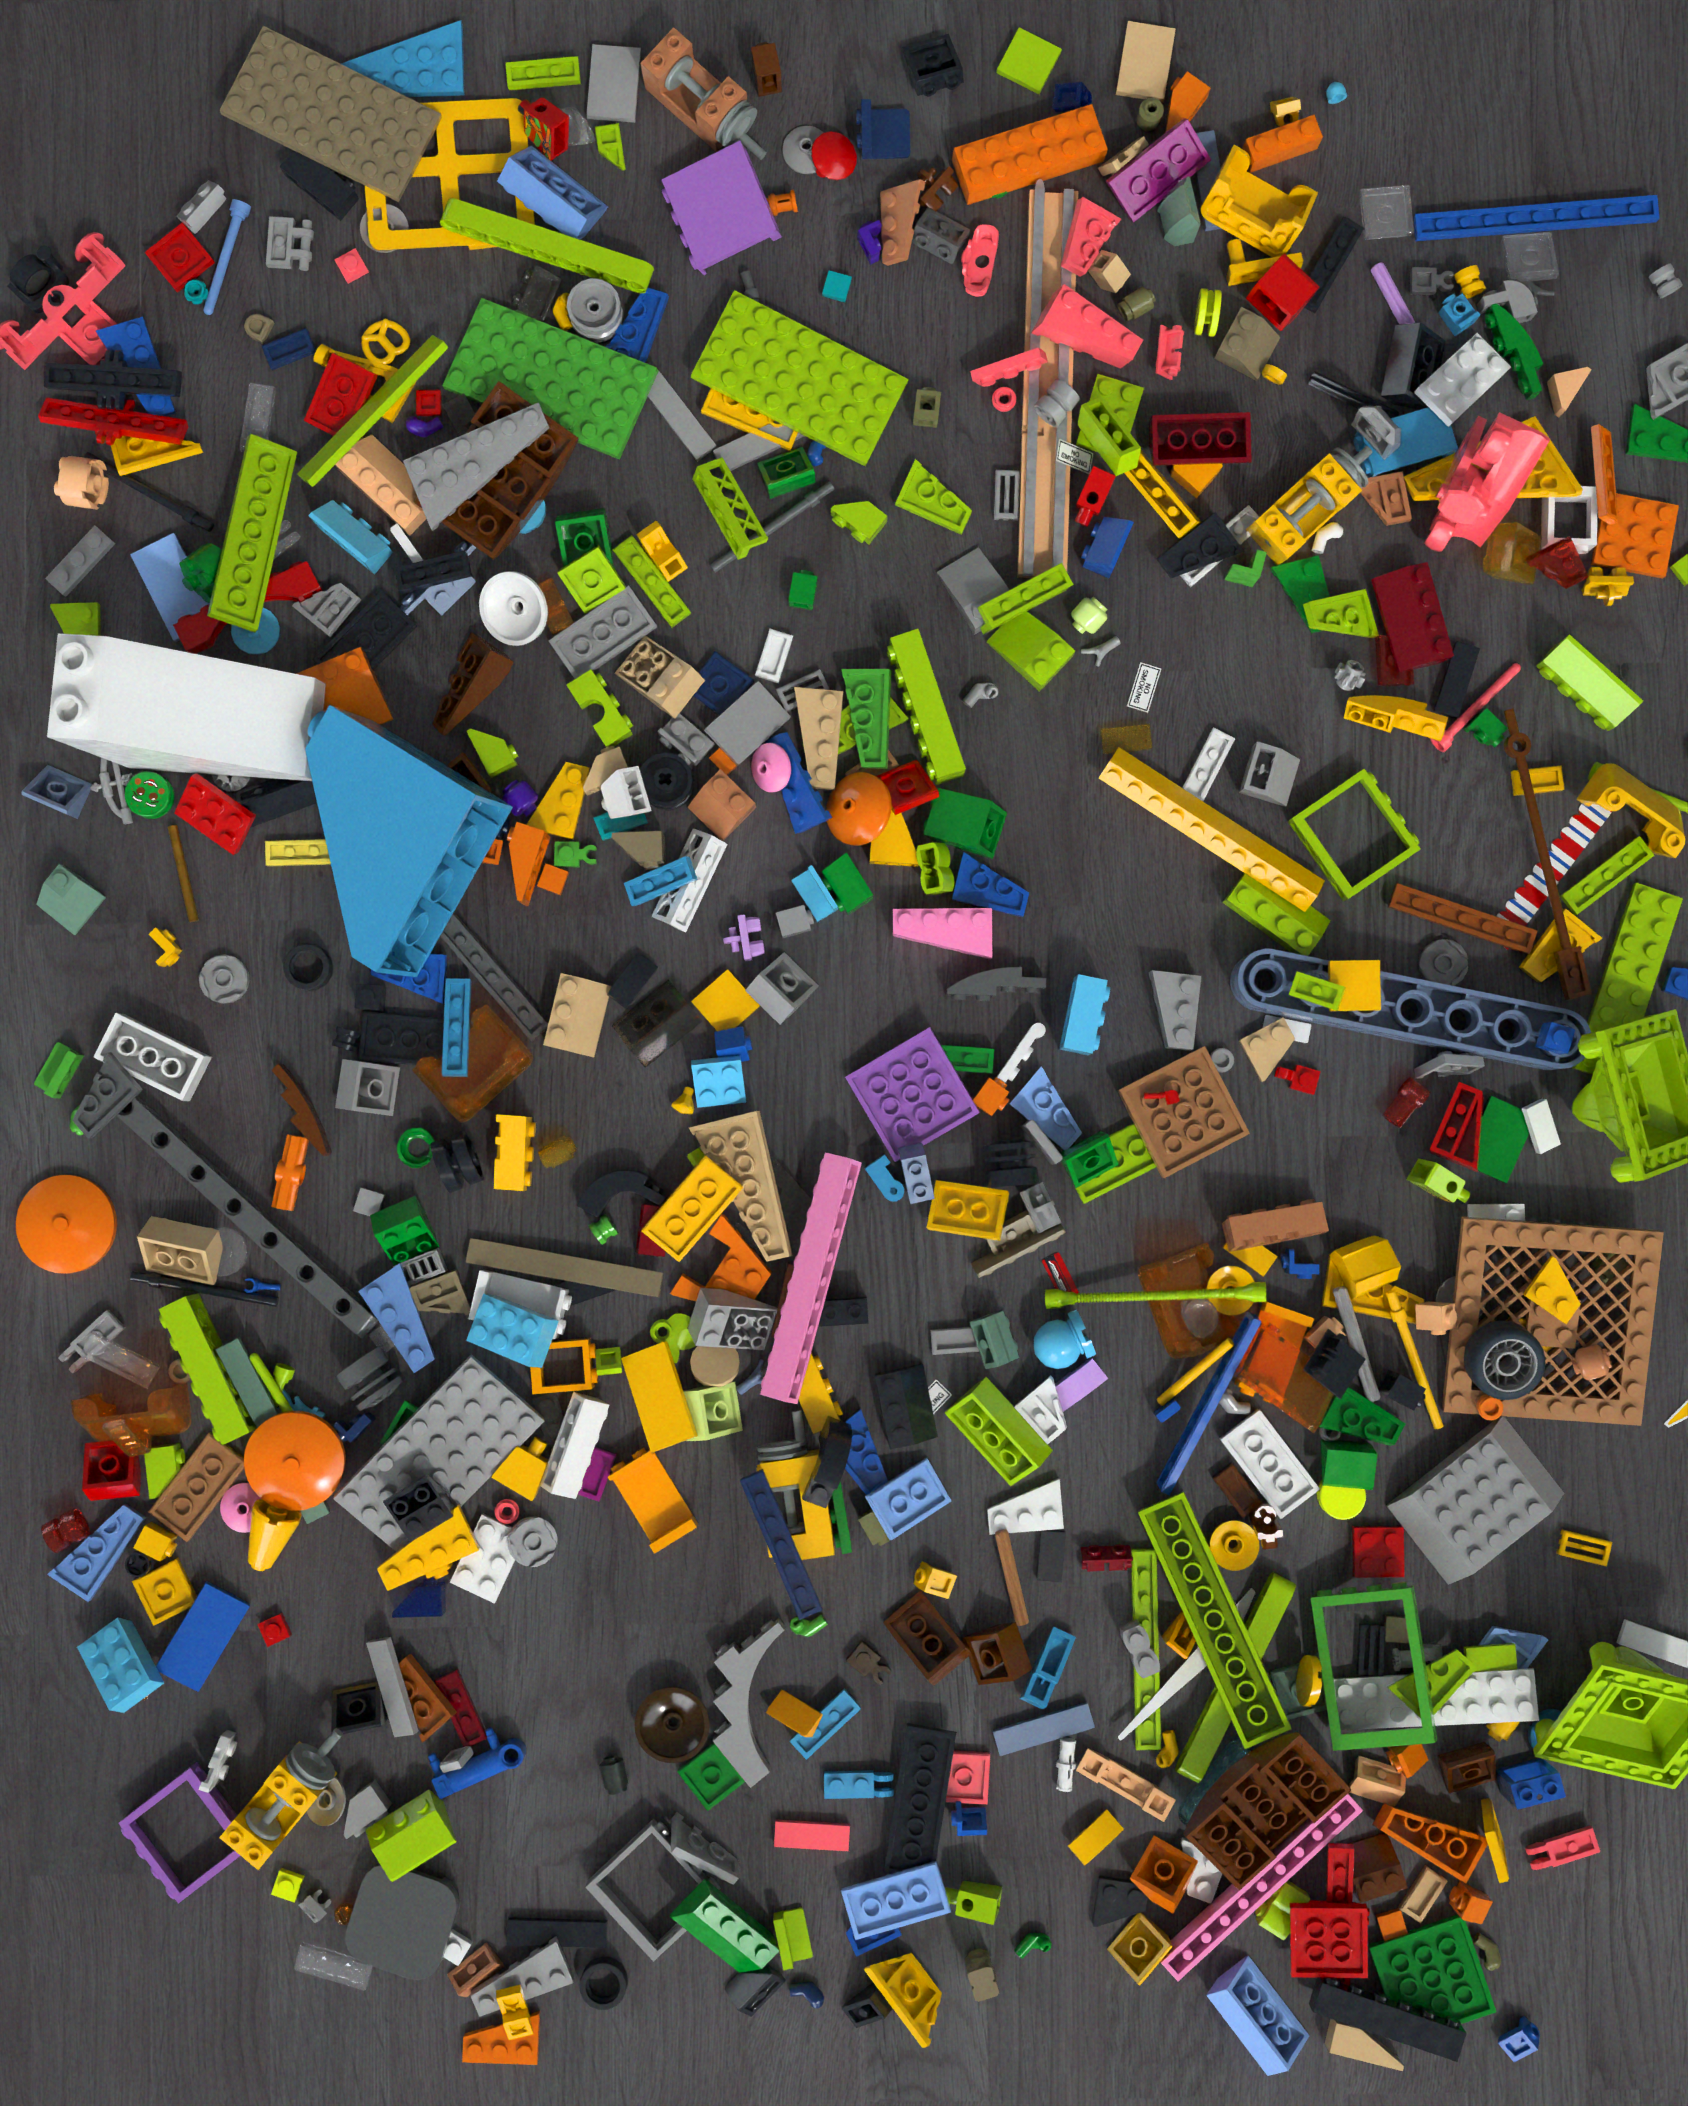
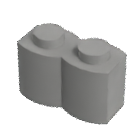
[1120,1619,1160,1678]

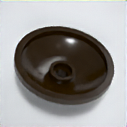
[635,1687,710,1763]

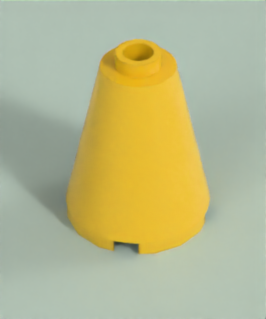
[248,1499,302,1571]

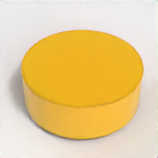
[1261,364,1287,385]

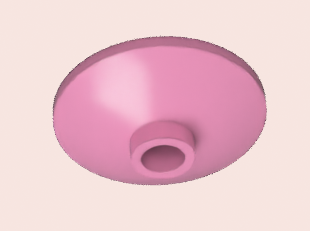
[751,743,791,792]
[220,1483,261,1533]

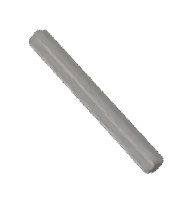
[1333,1286,1380,1402]

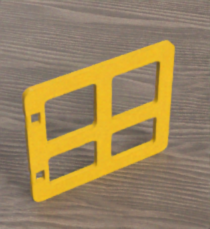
[365,98,535,250]

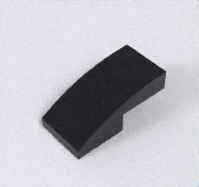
[607,953,658,1009]

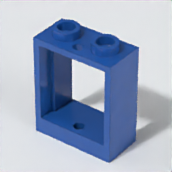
[1496,1758,1566,1810]

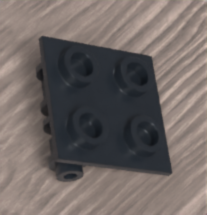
[1302,1329,1366,1399]

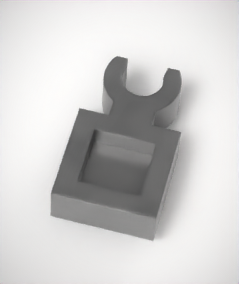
[1410,267,1454,295]

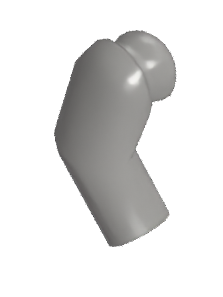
[1219,1388,1251,1415]

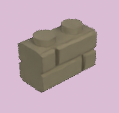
[965,1949,999,2002]

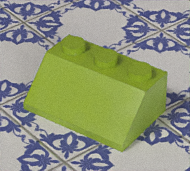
[365,1790,457,1882]

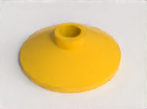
[1207,1266,1254,1315]
[1209,1520,1259,1571]

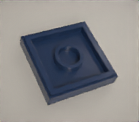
[693,651,754,716]

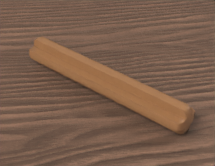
[995,1529,1029,1626]

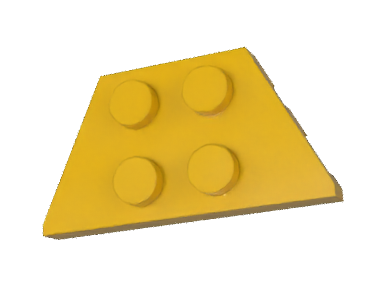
[864,1953,942,2048]

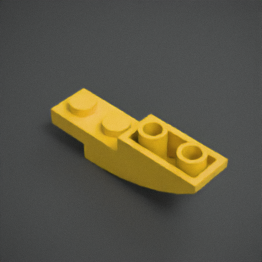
[1344,695,1448,741]

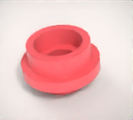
[992,387,1016,412]
[495,1499,520,1524]

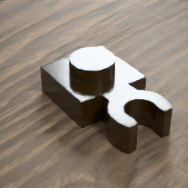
[846,1641,891,1685]

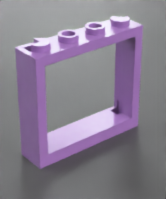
[118,1762,240,1904]

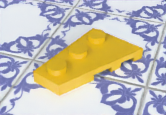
[527,762,591,840]

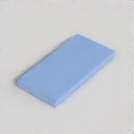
[130,533,210,642]
[841,1861,952,1940]

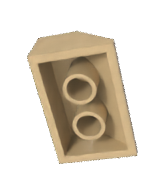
[543,973,612,1057]
[137,1216,223,1285]

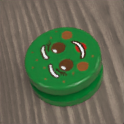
[125,772,175,819]

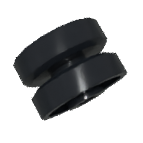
[640,752,695,811]
[430,1130,484,1193]

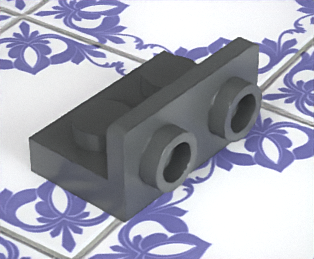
[912,208,970,264]

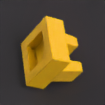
[1270,97,1301,126]

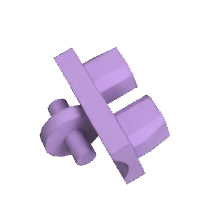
[723,915,765,961]

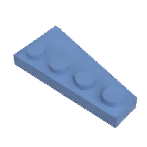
[358,1263,436,1373]

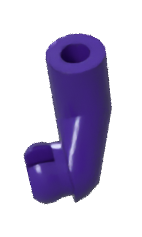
[406,416,443,438]

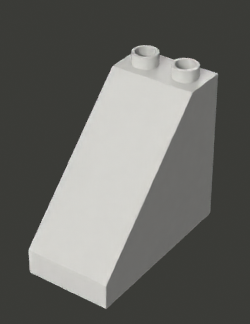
[47,634,326,781]

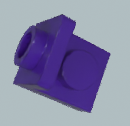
[857,220,882,265]

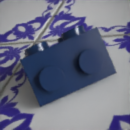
[856,99,910,159]

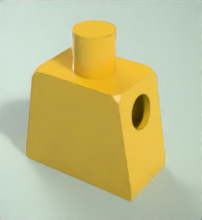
[492,1437,549,1501]

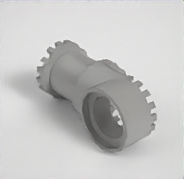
[1392,1643,1443,1671]

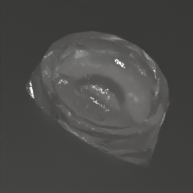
[562,106,596,146]
[1181,1298,1218,1339]

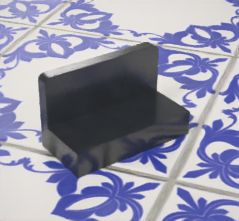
[725,1963,786,2017]

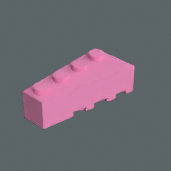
[892,908,992,960]

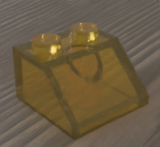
[1483,522,1542,585]

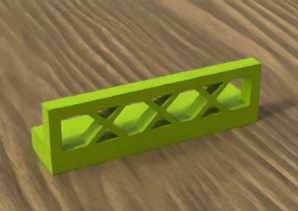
[692,457,768,560]
[977,563,1074,634]

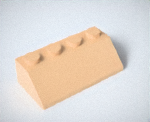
[335,435,426,536]

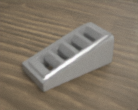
[393,1248,448,1286]

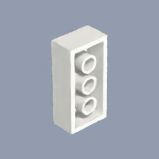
[94,1013,212,1101]

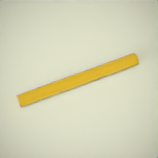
[1157,1338,1234,1406]

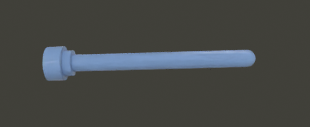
[203,199,251,315]

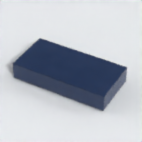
[262,328,316,371]

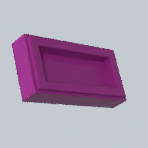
[578,1446,617,1502]

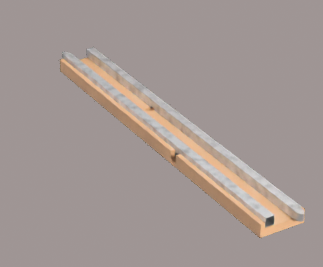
[1017,179,1078,578]

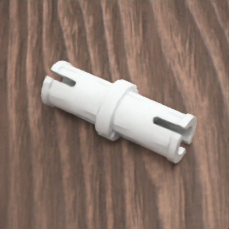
[1056,1737,1076,1792]

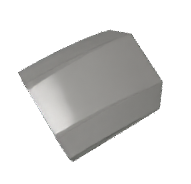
[1351,406,1402,460]

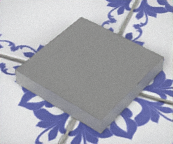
[1020,1120,1063,1165]

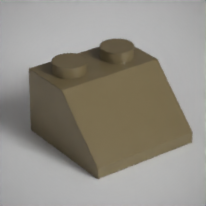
[1214,307,1280,381]
[612,831,666,871]

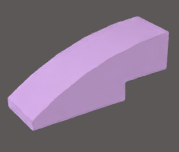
[1055,1357,1108,1412]

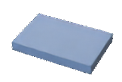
[865,1458,951,1540]

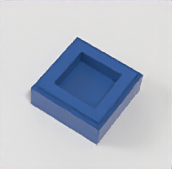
[1153,1398,1181,1423]

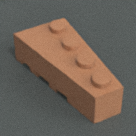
[1222,1199,1329,1252]

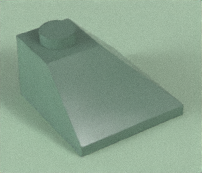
[36,864,106,935]

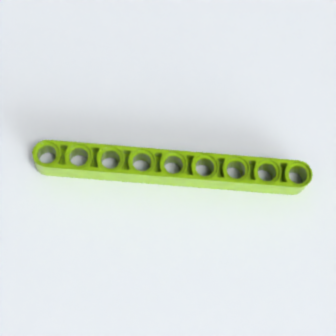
[440,198,654,293]
[1175,1572,1296,1783]

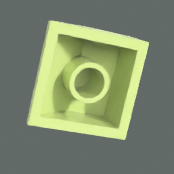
[683,1382,743,1441]

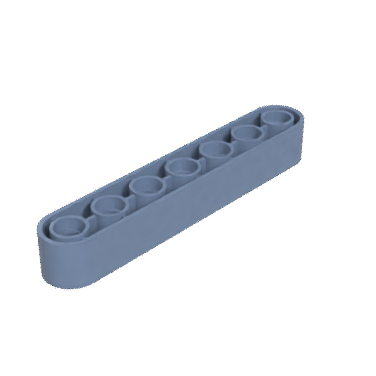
[1230,949,1591,1070]

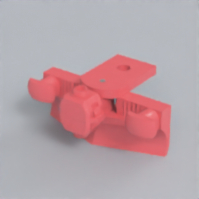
[1424,412,1550,552]

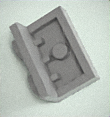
[176,180,226,234]

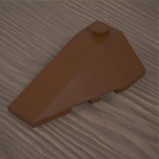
[432,632,514,736]

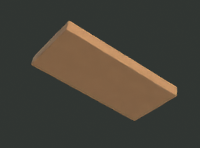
[148,1432,244,1542]

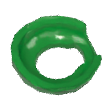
[397,1128,435,1168]

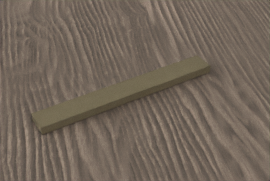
[466,1238,664,1298]

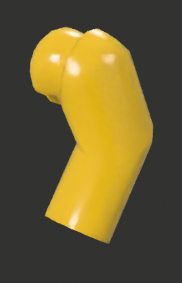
[552,293,572,331]
[1156,1730,1179,1768]

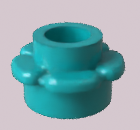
[184,280,209,304]

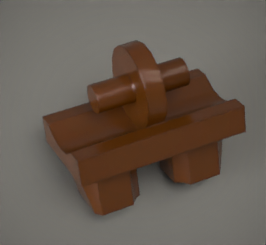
[917,166,959,212]
[1249,1504,1283,1550]

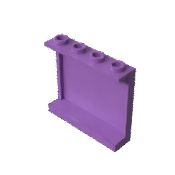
[662,141,782,275]

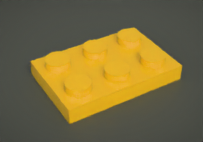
[927,1180,1009,1241]

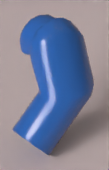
[807,441,826,466]

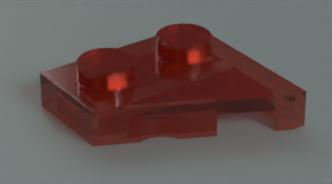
[1525,536,1589,589]

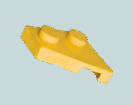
[1523,1256,1581,1324]

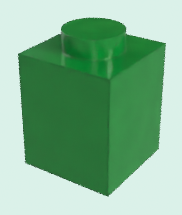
[789,570,818,610]

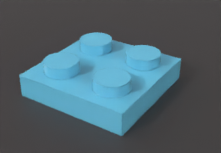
[691,1055,746,1108]

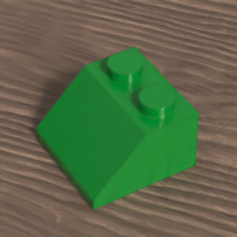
[821,853,873,915]

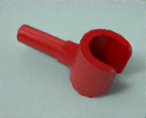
[1144,1090,1180,1105]

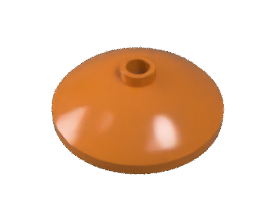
[826,772,892,846]

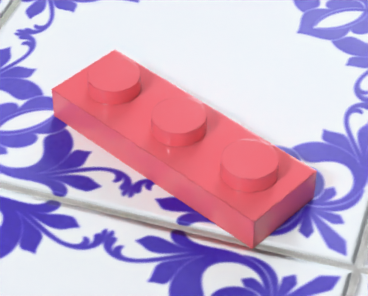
[970,347,1048,387]

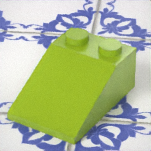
[987,612,1075,692]

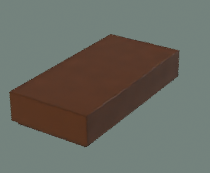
[1212,1463,1262,1518]

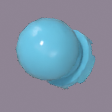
[1034,1310,1096,1369]

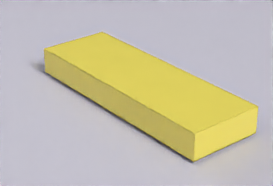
[265,839,331,866]

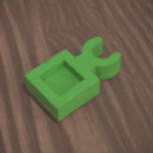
[554,842,597,867]

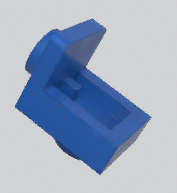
[1281,1248,1319,1279]
[951,1801,987,1836]

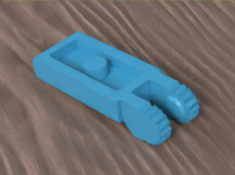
[824,1770,894,1799]

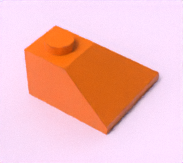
[1130,1835,1198,1913]

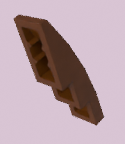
[271,1063,332,1156]

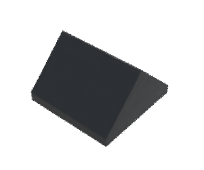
[331,1681,388,1734]

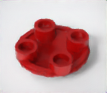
[811,131,857,180]

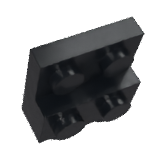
[902,34,964,97]

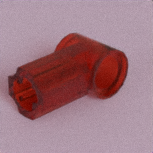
[1382,1077,1431,1128]

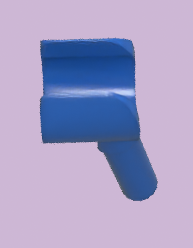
[244,1278,281,1293]

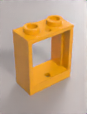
[530,1338,598,1394]

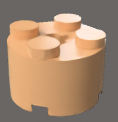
[54,456,109,510]

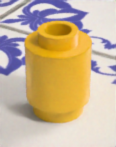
[1486,1722,1520,1742]

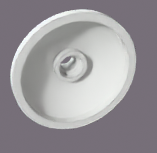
[479,571,548,646]

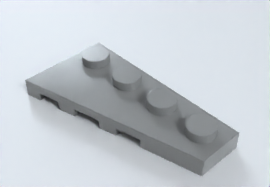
[471,1936,574,2017]

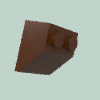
[962,1622,1032,1685]
[1347,1832,1408,1903]

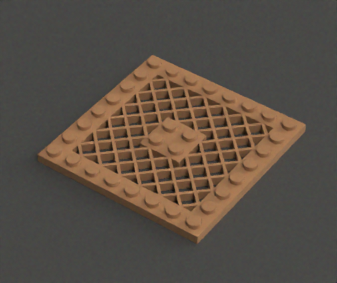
[1442,1217,1664,1426]

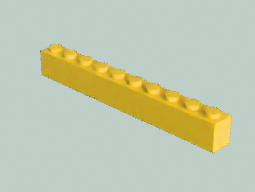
[1099,747,1325,912]

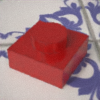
[257,1612,292,1647]

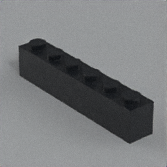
[1309,1978,1467,2062]

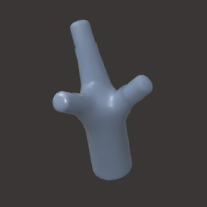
[736,1359,764,1395]

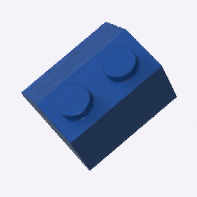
[1081,517,1134,578]

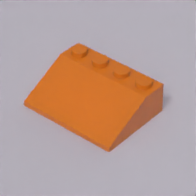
[296,647,394,725]

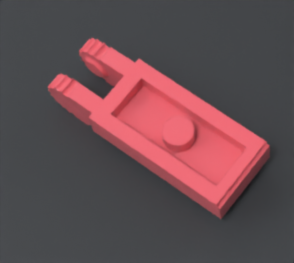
[1525,1825,1600,1870]

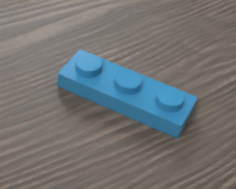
[624,856,698,906]
[790,1688,861,1760]

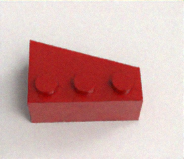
[1430,1082,1484,1172]

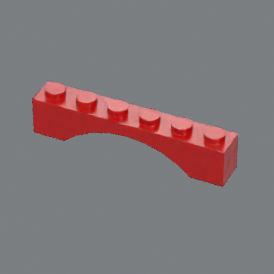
[173,561,322,654]

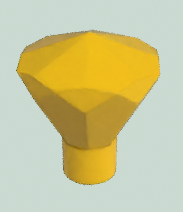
[671,1087,694,1114]

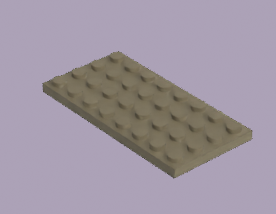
[220,26,442,202]

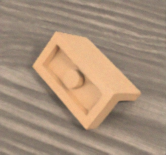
[1349,1756,1406,1806]

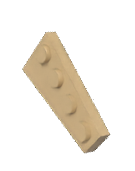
[794,687,843,790]

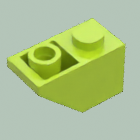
[831,501,887,545]

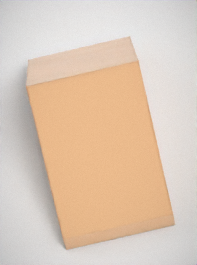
[1547,367,1592,417]

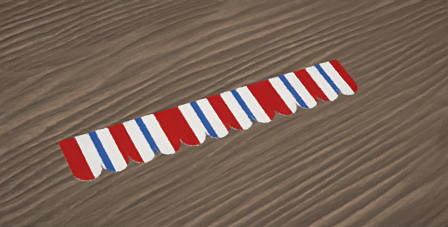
[1496,804,1613,950]

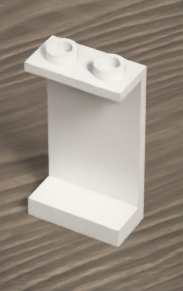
[468,1270,572,1339]

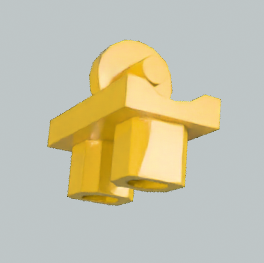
[1582,567,1634,606]

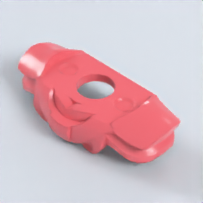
[961,224,999,297]

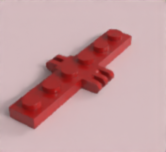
[38,397,189,445]
[1309,1843,1370,1986]

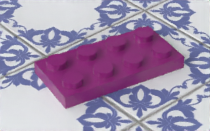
[1106,118,1211,223]

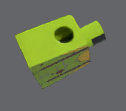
[1406,1158,1470,1204]

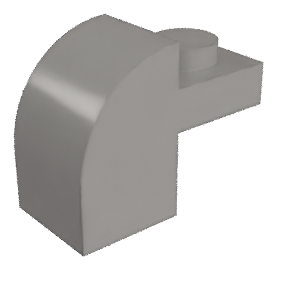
[1477,280,1538,323]

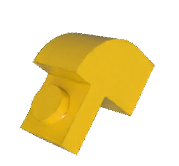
[636,521,688,582]

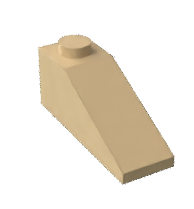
[1325,2019,1404,2071]

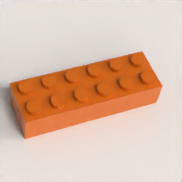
[952,104,1108,205]

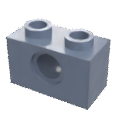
[898,1143,935,1204]

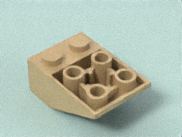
[615,636,705,718]

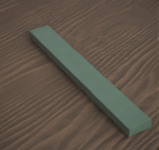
[215,1337,330,1524]

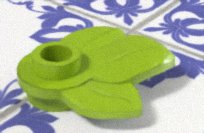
[650,1313,695,1363]

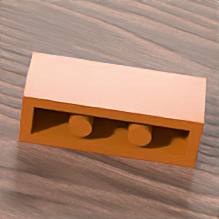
[1242,115,1323,173]

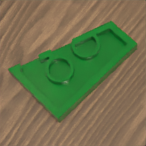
[1270,555,1329,634]

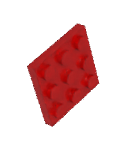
[1290,1903,1368,1978]

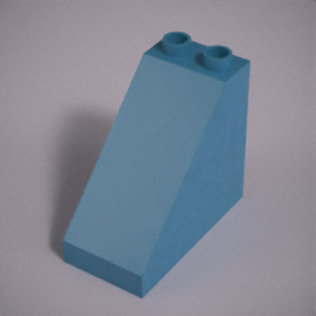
[305,705,513,977]

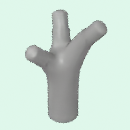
[1081,636,1121,667]

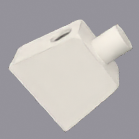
[601,766,652,819]

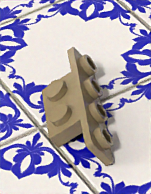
[971,1210,1066,1278]

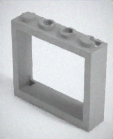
[586,1819,721,1962]

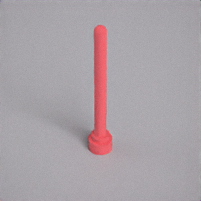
[1430,663,1521,752]

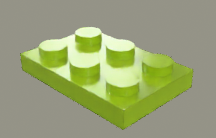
[1076,374,1144,452]

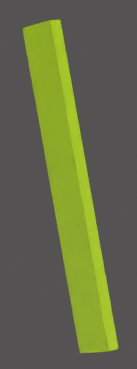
[297,335,448,487]
[1131,1548,1161,1750]

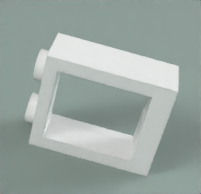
[1541,486,1598,554]

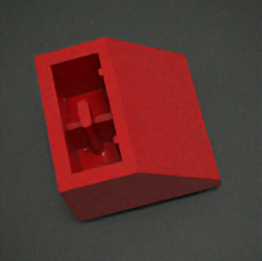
[1246,253,1320,331]

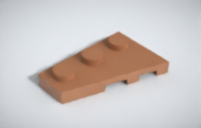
[880,179,925,266]

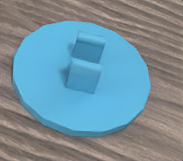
[231,608,280,655]

